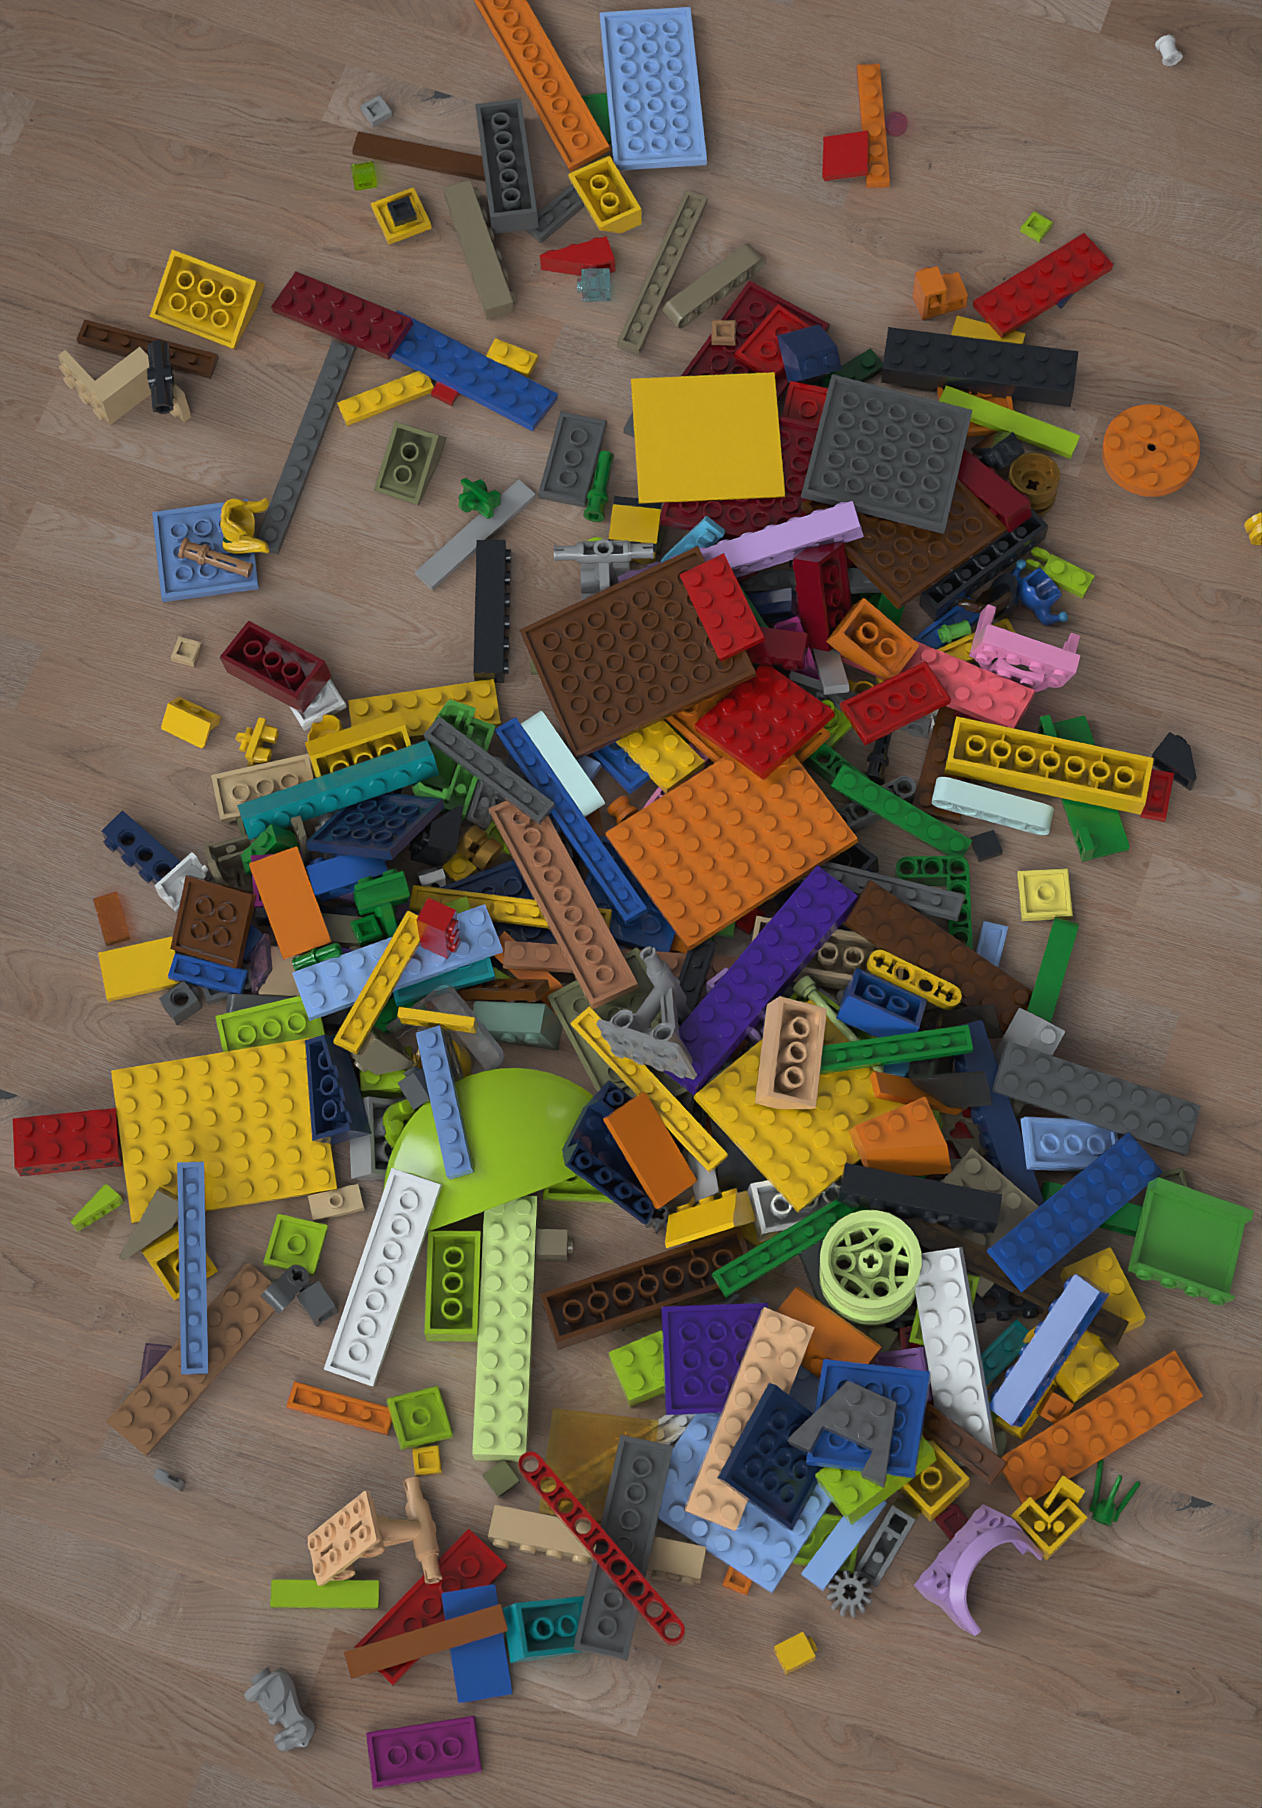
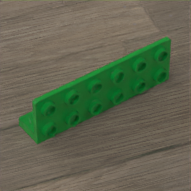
[1037,715,1130,862]

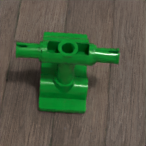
[353,869,410,940]

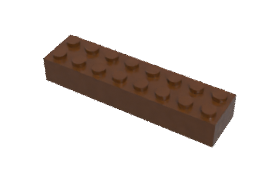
[540,1226,757,1350]

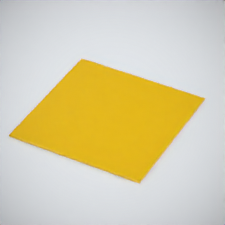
[631,372,785,503]

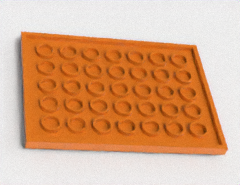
[605,754,858,951]

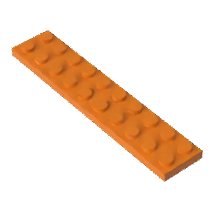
[474,0,611,173]

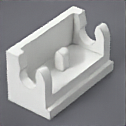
[155,852,213,912]

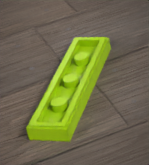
[270,1579,380,1609]

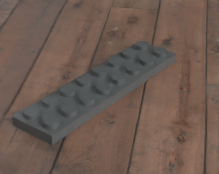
[991,1041,1201,1156]
[574,1435,673,1661]

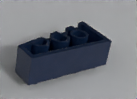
[305,1035,372,1144]

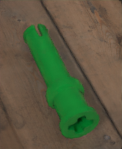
[583,451,614,522]

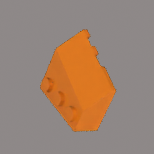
[848,1097,952,1176]

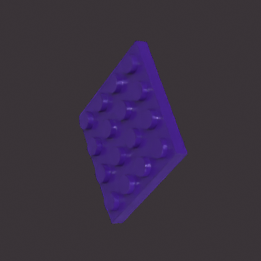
[661,1303,769,1415]

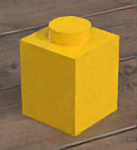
[773,1632,818,1675]

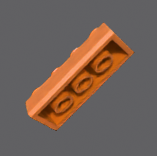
[776,1286,882,1379]

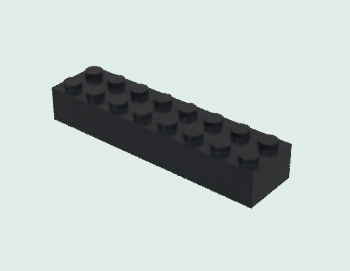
[881,327,1079,407]

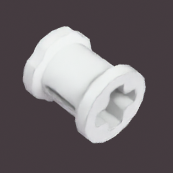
[1155,35,1183,66]

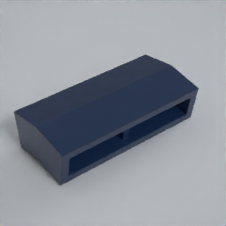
[746,588,797,623]

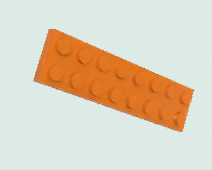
[1001,1350,1203,1505]

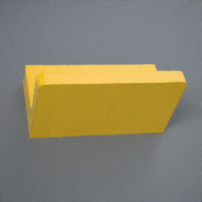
[161,696,222,748]
[1042,1475,1085,1513]

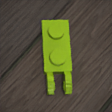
[1026,547,1095,598]

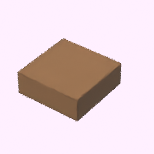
[712,320,736,346]

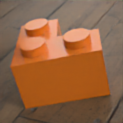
[913,266,968,320]

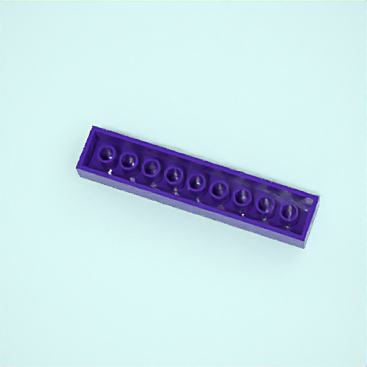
[663,866,858,1095]

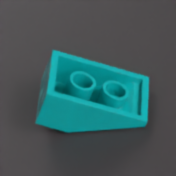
[503,1596,585,1663]

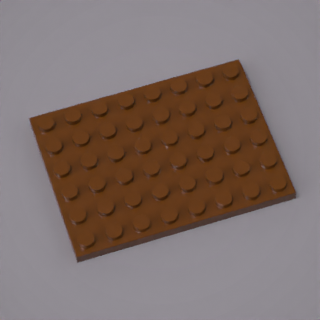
[519,546,757,760]

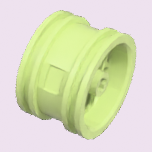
[819,1210,922,1326]

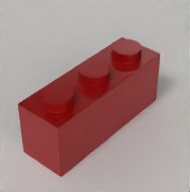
[416,898,461,959]

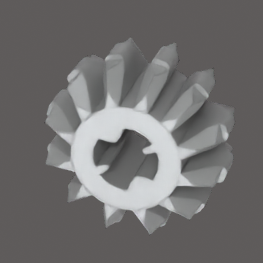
[827,1570,873,1618]

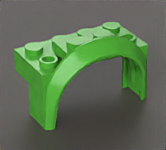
[412,699,496,820]

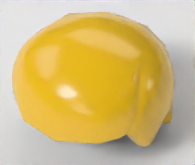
[307,714,344,741]

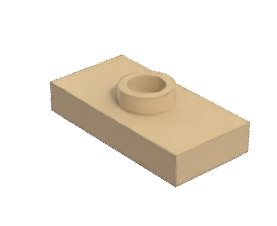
[308,1184,365,1222]

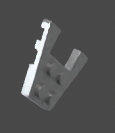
[788,1381,897,1487]

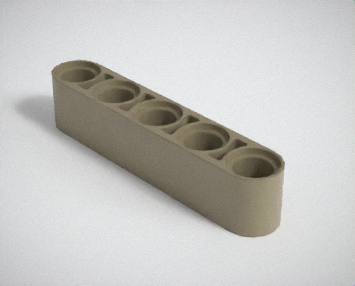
[662,244,765,329]

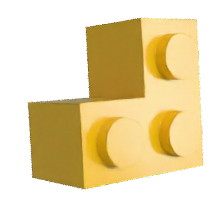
[1010,1497,1088,1560]

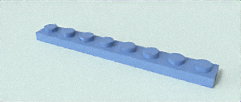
[177,1162,208,1375]

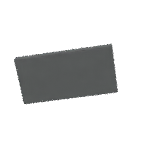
[538,412,607,508]

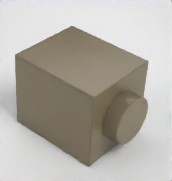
[535,1229,573,1262]

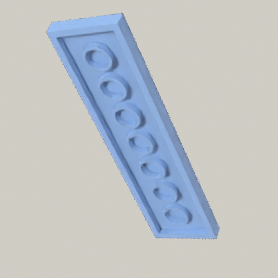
[292,904,503,1021]

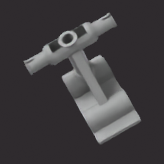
[554,539,653,600]
[596,946,697,1080]

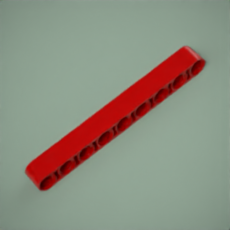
[518,1451,686,1646]

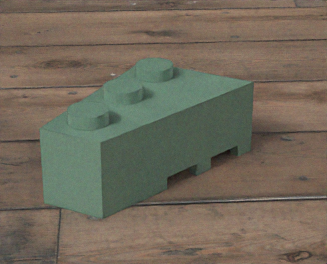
[472,1001,562,1051]

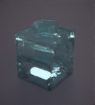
[577,268,611,302]

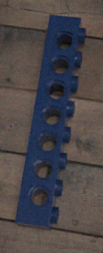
[101,810,268,964]

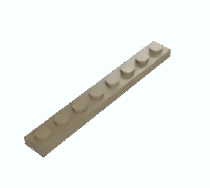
[617,190,708,355]

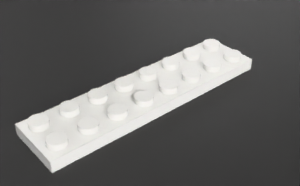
[324,1168,442,1386]
[915,1247,998,1466]

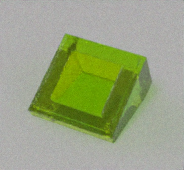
[351,162,377,191]

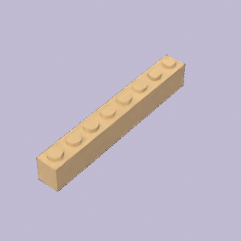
[488,1505,707,1586]

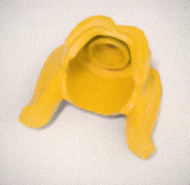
[220,498,270,554]

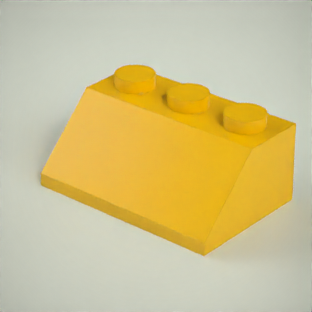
[568,156,642,233]
[665,1188,756,1248]

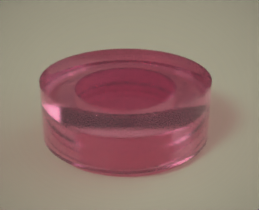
[885,112,908,136]

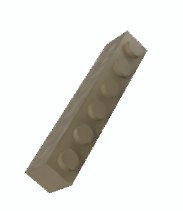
[444,180,516,320]

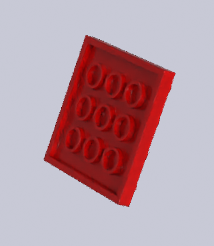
[694,665,835,780]

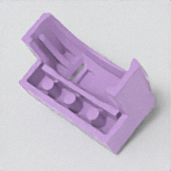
[914,1504,1044,1636]

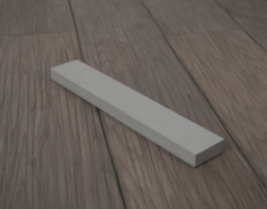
[415,479,536,591]

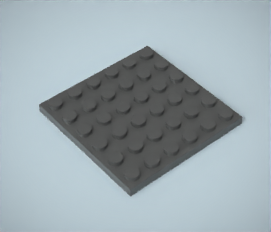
[801,374,972,534]

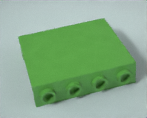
[1128,1177,1254,1306]

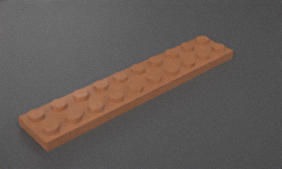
[488,801,639,1010]

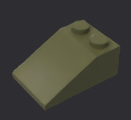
[374,421,447,505]

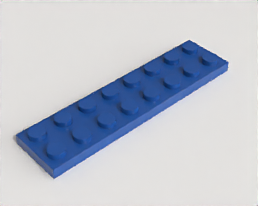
[391,310,558,432]
[987,1132,1163,1292]

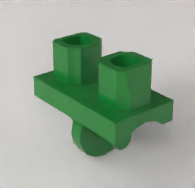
[458,477,501,519]

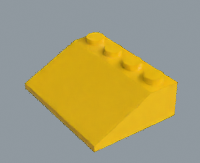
[149,250,265,349]

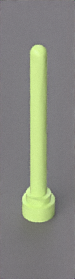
[793,975,884,1072]

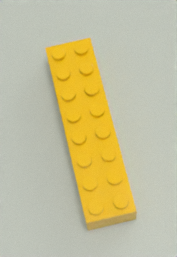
[944,716,1154,815]

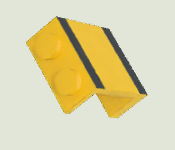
[608,496,662,564]

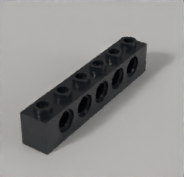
[919,509,1048,622]
[882,1284,1044,1331]

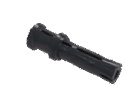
[864,733,892,786]

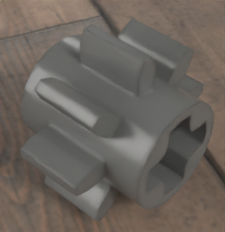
[645,1205,672,1234]

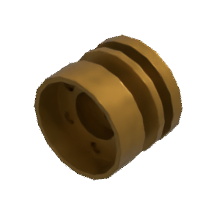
[1008,452,1060,516]

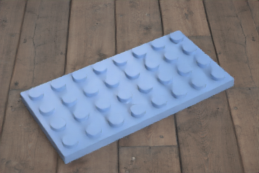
[600,7,707,171]

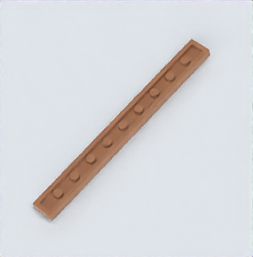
[503,941,739,982]

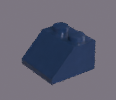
[777,325,842,382]

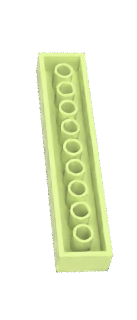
[472,1196,539,1462]

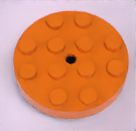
[1102,404,1200,497]

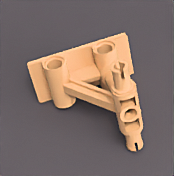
[307,1477,442,1586]

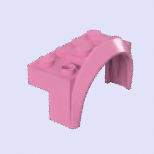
[969,605,1080,692]

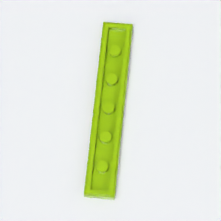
[939,386,1080,459]

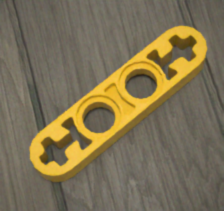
[867,950,962,1010]

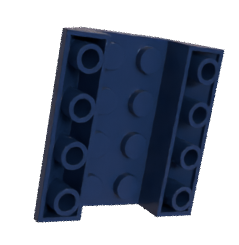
[562,1081,685,1225]

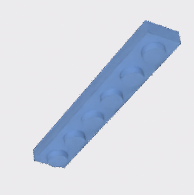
[416,1025,474,1180]

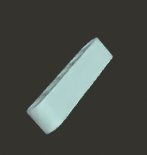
[521,710,605,817]
[932,777,1054,835]

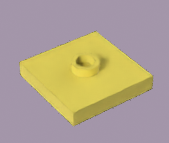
[1017,868,1073,921]

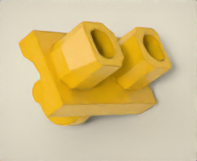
[235,717,279,766]

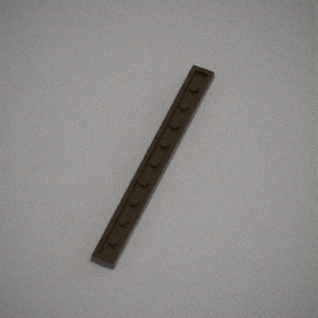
[886,1212,1129,1346]

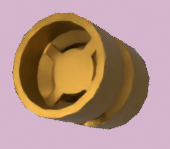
[456,825,504,871]

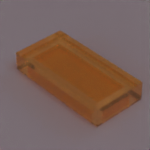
[93,892,131,946]

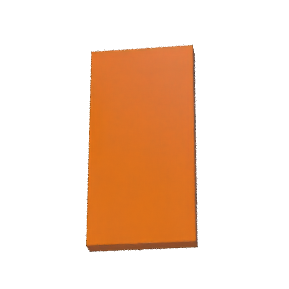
[249,846,332,960]
[603,1092,697,1209]

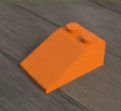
[826,598,920,680]

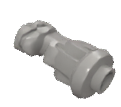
[244,1667,316,1752]

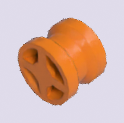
[607,795,639,824]

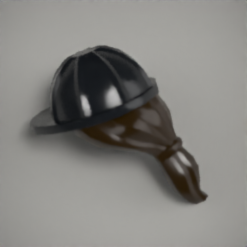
[958,573,1019,619]

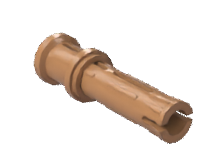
[178,538,253,578]

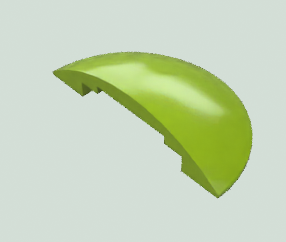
[383,1068,594,1232]

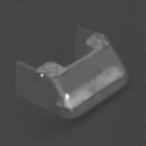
[386,985,505,1075]

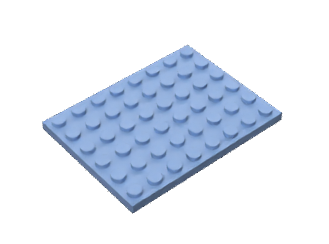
[658,1365,832,1594]

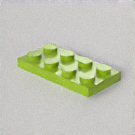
[215,996,326,1052]

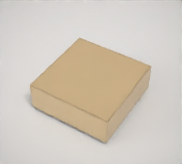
[170,636,203,667]

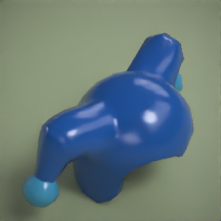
[1010,559,1069,626]

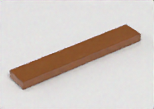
[344,1604,509,1679]

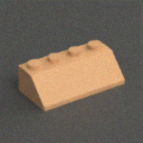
[755,996,827,1109]

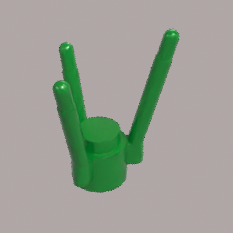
[1089,1459,1140,1526]

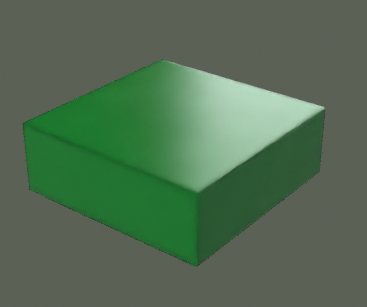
[350,914,383,947]

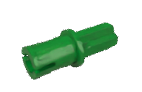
[292,943,343,971]

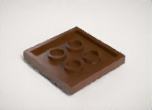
[170,875,257,969]

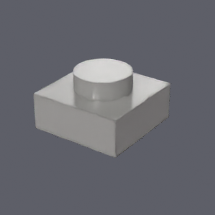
[360,95,392,127]

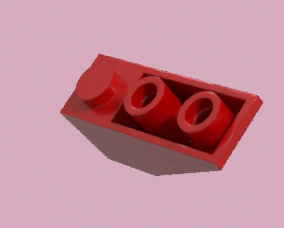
[539,236,615,278]

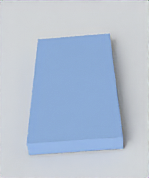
[1021,1117,1118,1172]

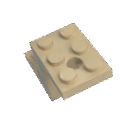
[58,347,191,425]

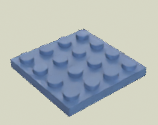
[152,499,259,602]

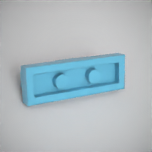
[660,516,725,563]

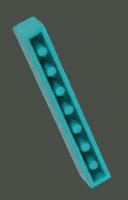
[237,740,439,840]

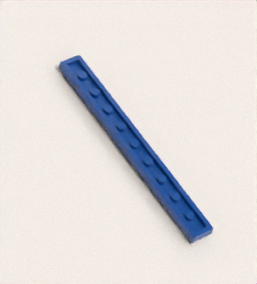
[494,717,647,925]

